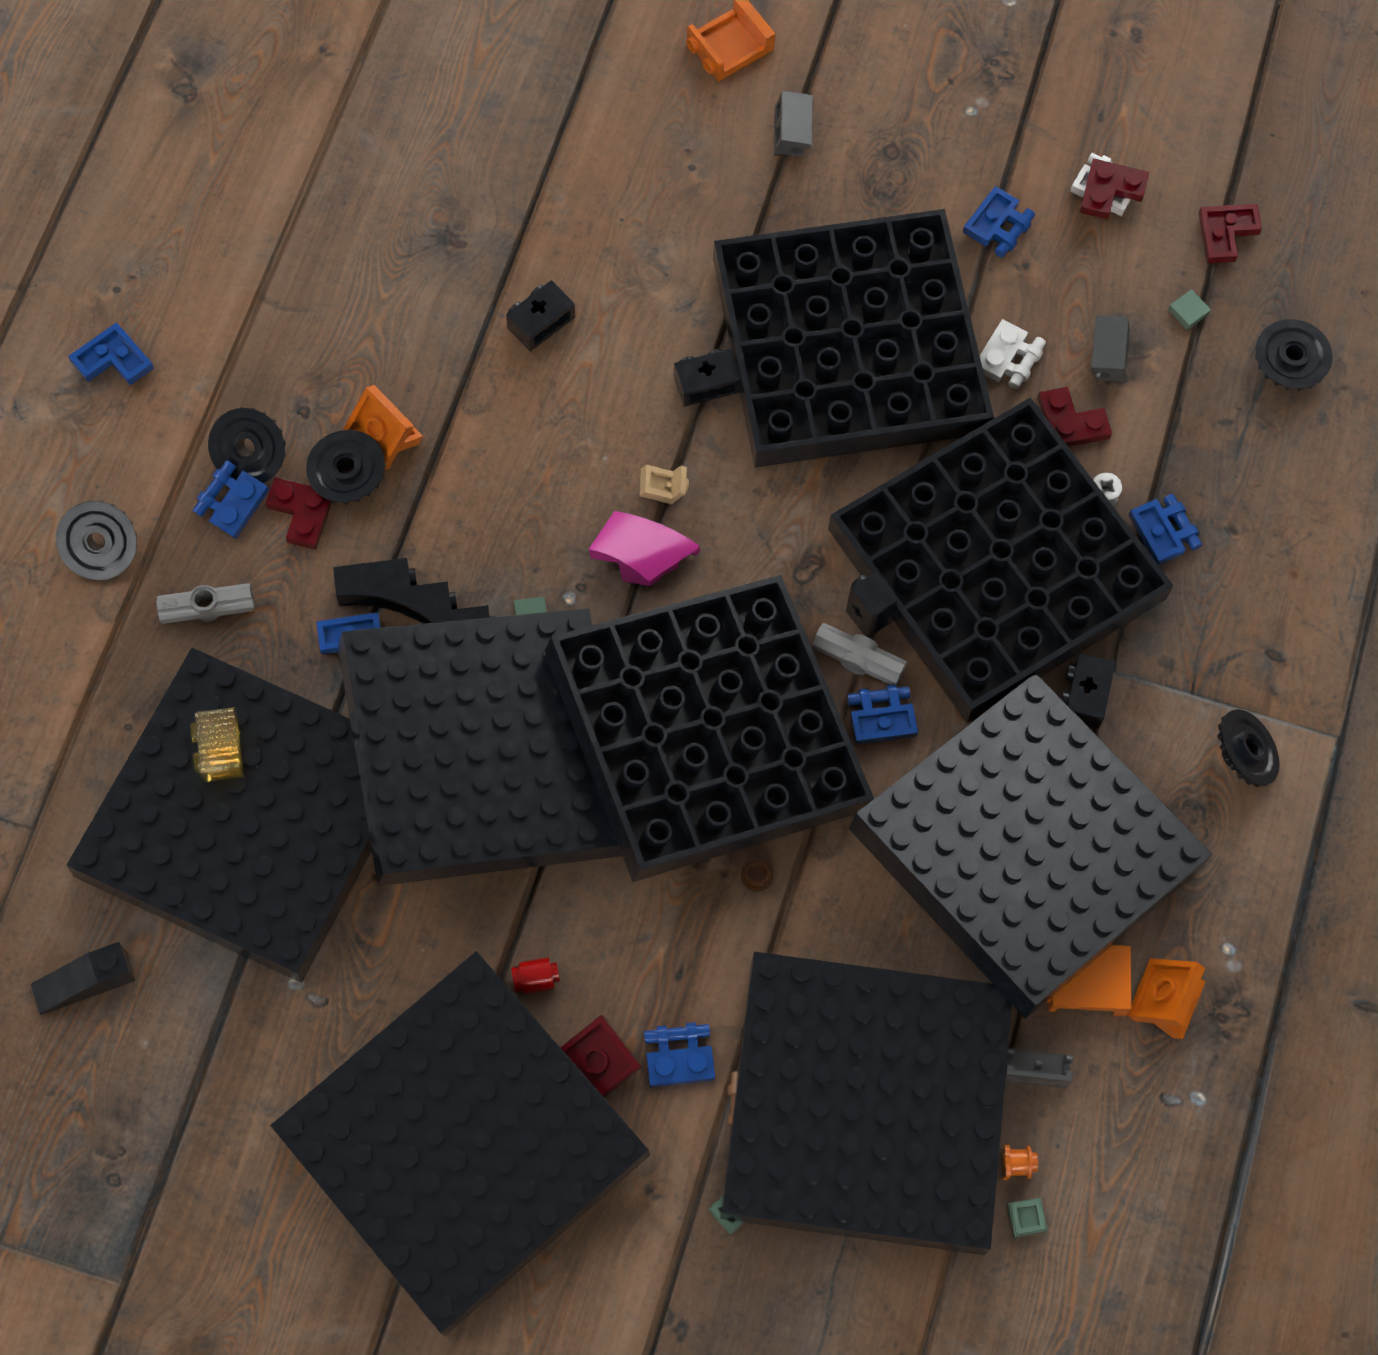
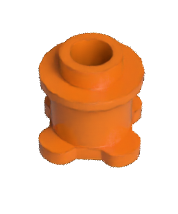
[1001,1144,1038,1180]

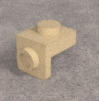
[640,464,689,504]

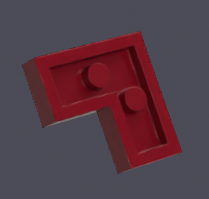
[1079,158,1149,220]
[1198,204,1262,263]
[1038,387,1112,447]
[266,477,332,550]

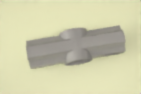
[156,583,254,624]
[811,623,907,685]

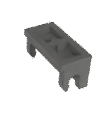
[774,90,813,156]
[1091,316,1130,383]
[1005,1047,1073,1089]

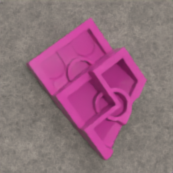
[589,511,700,586]

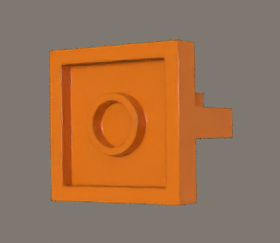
[343,385,423,470]
[1127,958,1205,1039]

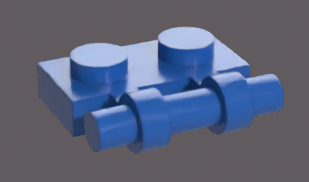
[963,186,1035,258]
[192,460,270,539]
[1128,494,1203,565]
[847,685,918,745]
[644,1022,715,1088]

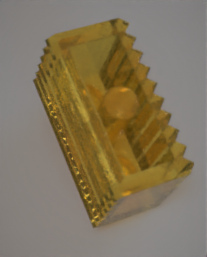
[190,707,243,782]

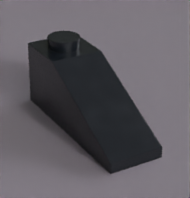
[31,942,135,1015]

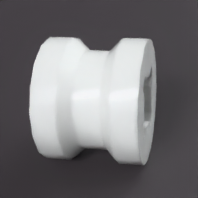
[1094,473,1122,506]

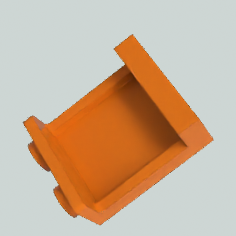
[685,0,776,82]
[1047,945,1131,1017]

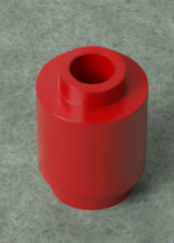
[511,957,560,995]

